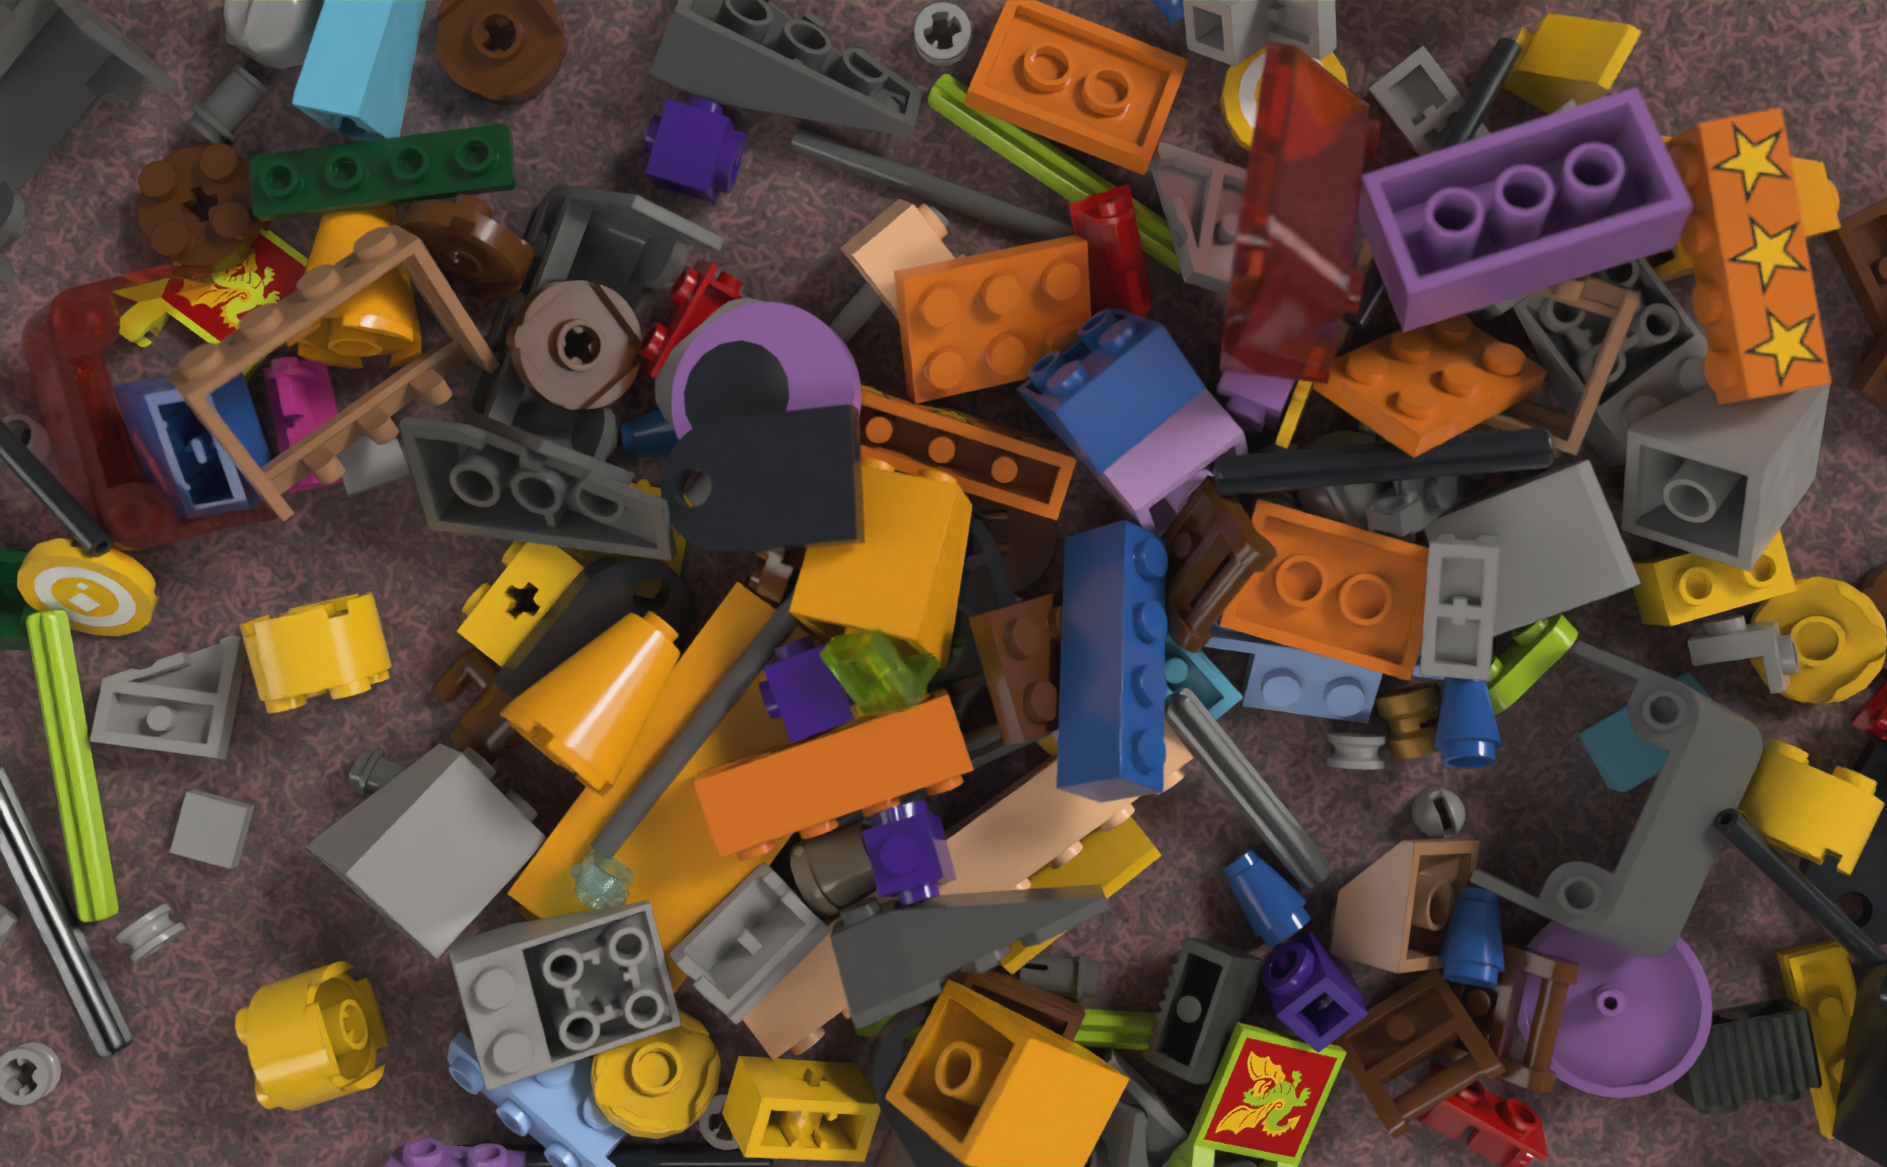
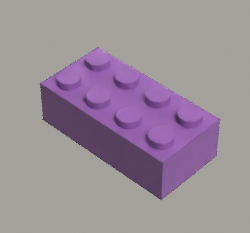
[1358,87,1693,332]

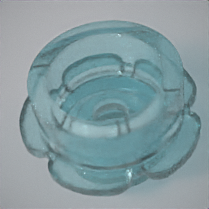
[570,850,634,910]

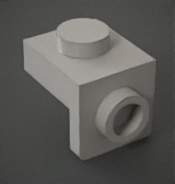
[1688,615,1800,694]

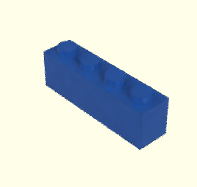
[1057,519,1168,803]

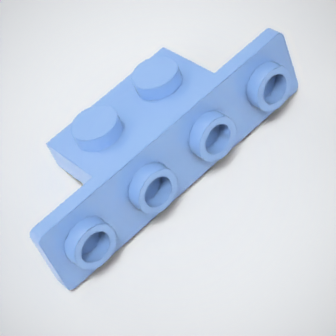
[1191,601,1445,724]
[447,1032,628,1167]

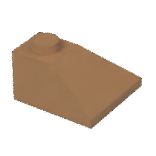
[1330,838,1480,974]

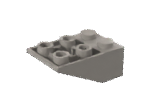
[1513,257,1709,467]
[447,900,681,1091]

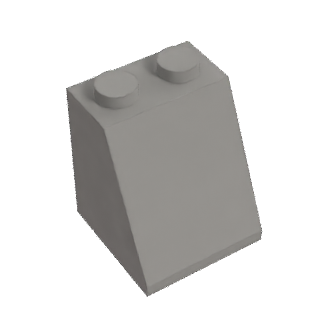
[1621,376,1831,571]
[1415,460,1641,637]
[306,743,547,959]

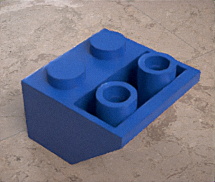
[1017,308,1206,474]
[112,372,272,519]

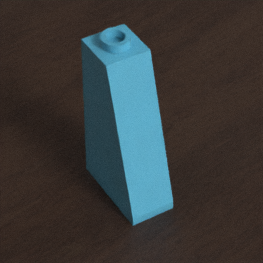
[292,0,426,141]

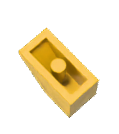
[1502,13,1642,115]

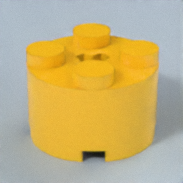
[239,592,392,714]
[1737,738,1884,876]
[235,961,388,1111]

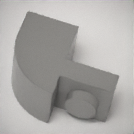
[1183,0,1337,66]

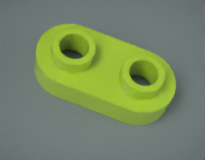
[1485,613,1578,715]

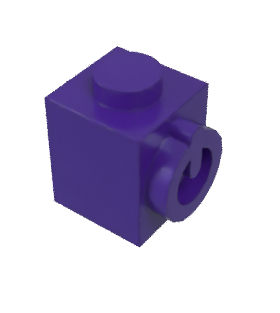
[644,96,746,204]
[758,635,866,743]
[862,801,957,906]
[1261,931,1368,1053]

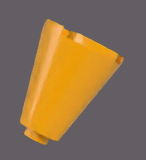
[286,205,423,369]
[499,611,680,798]

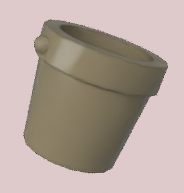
[790,819,877,919]

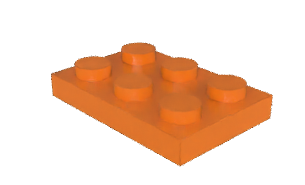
[964,0,1189,175]
[894,234,1091,404]
[1313,314,1547,458]
[1216,499,1429,681]

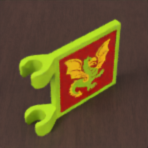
[1168,1022,1347,1167]

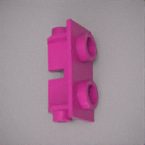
[263,357,342,493]

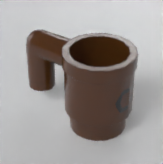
[432,649,523,765]

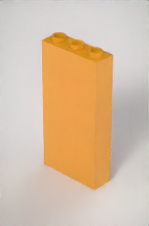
[507,581,895,994]

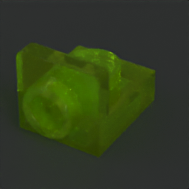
[820,629,940,714]

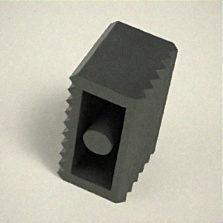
[1142,937,1266,1085]
[1673,997,1822,1115]

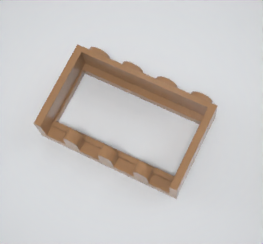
[166,224,500,522]
[1322,236,1642,458]

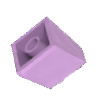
[1087,388,1249,537]

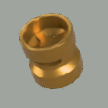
[1375,681,1442,760]

